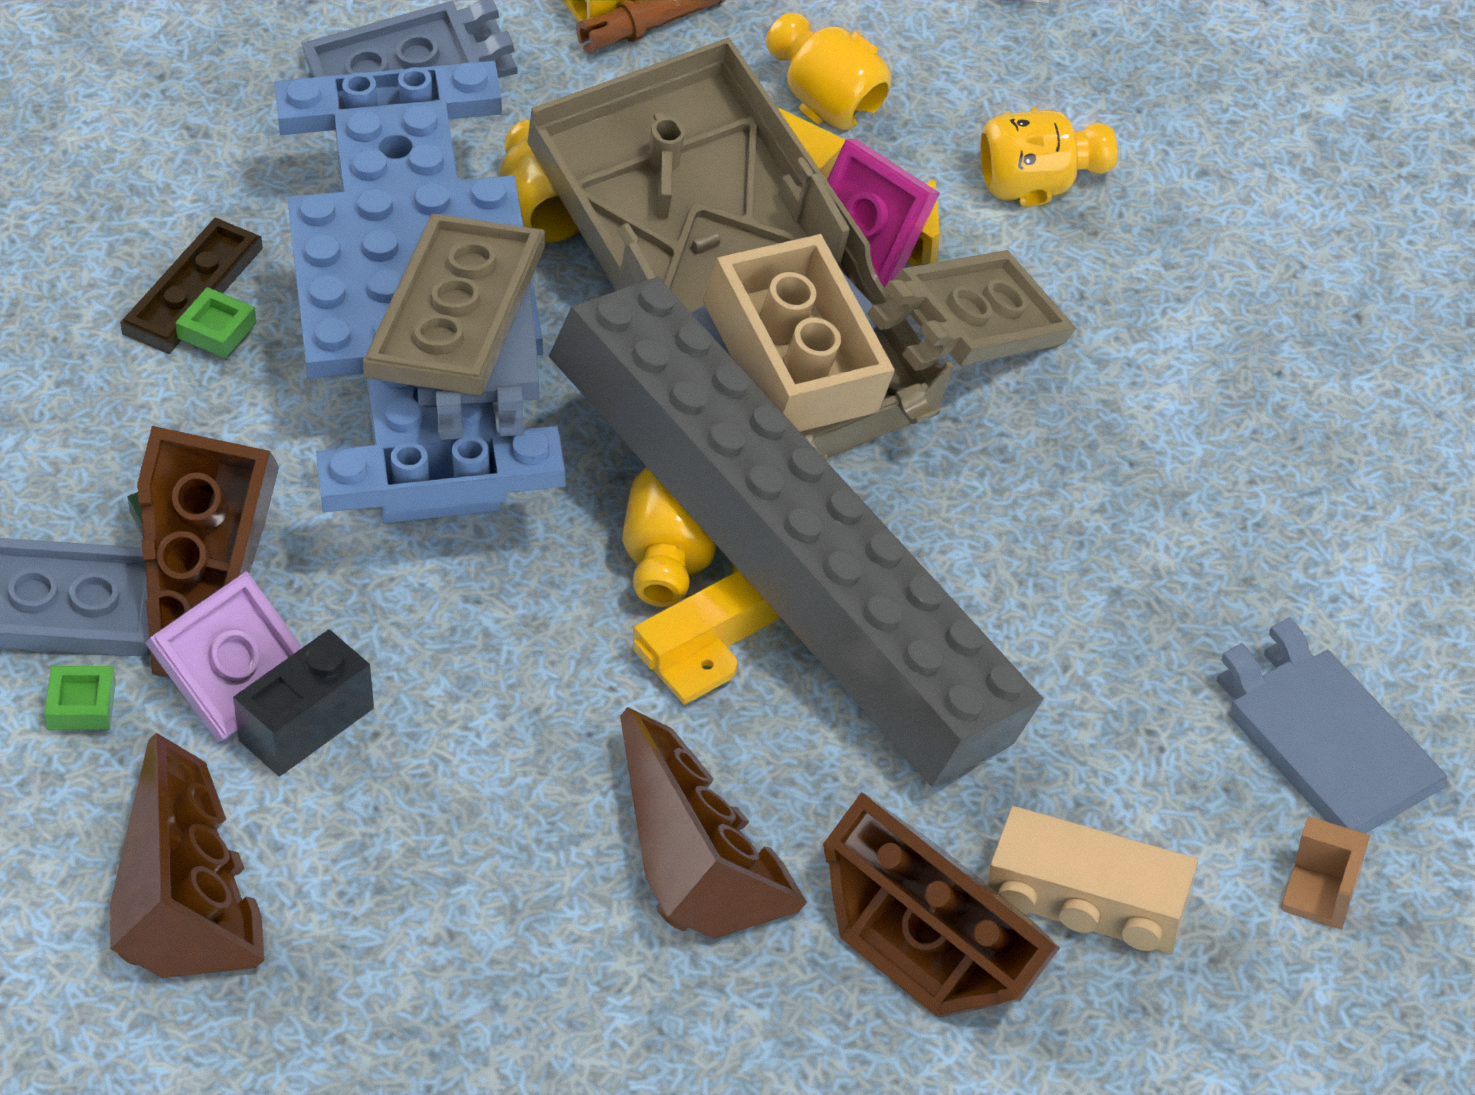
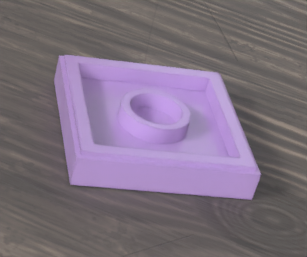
[145,571,302,743]

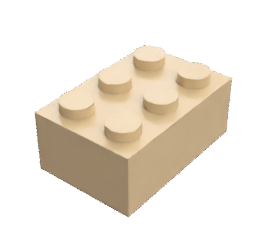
[702,234,895,432]

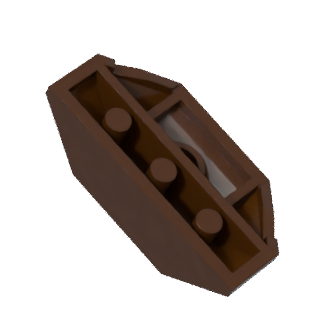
[823,792,1060,1017]

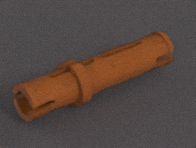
[576,0,726,54]

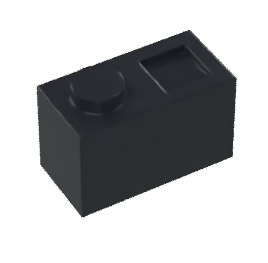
[233,629,374,777]

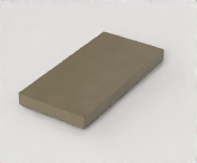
[363,213,545,396]

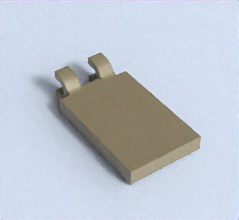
[867,250,1077,371]

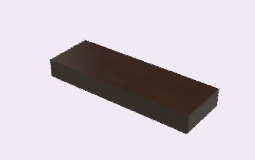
[120,217,263,354]

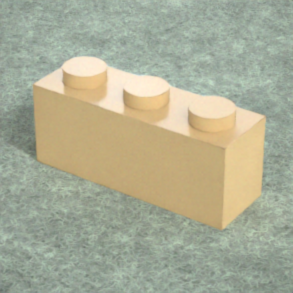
[988,805,1199,954]

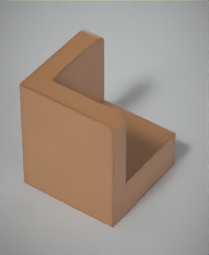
[1281,816,1370,929]

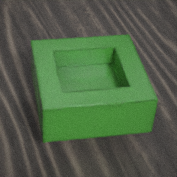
[175,287,257,359]
[44,665,116,730]

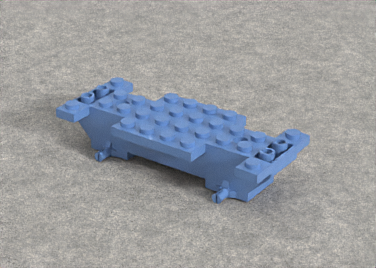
[274,61,566,524]

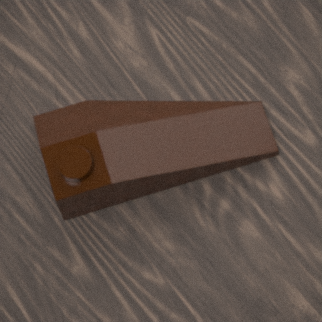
[137,426,279,679]
[620,707,807,938]
[110,733,264,978]

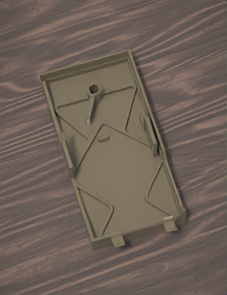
[527,37,954,460]

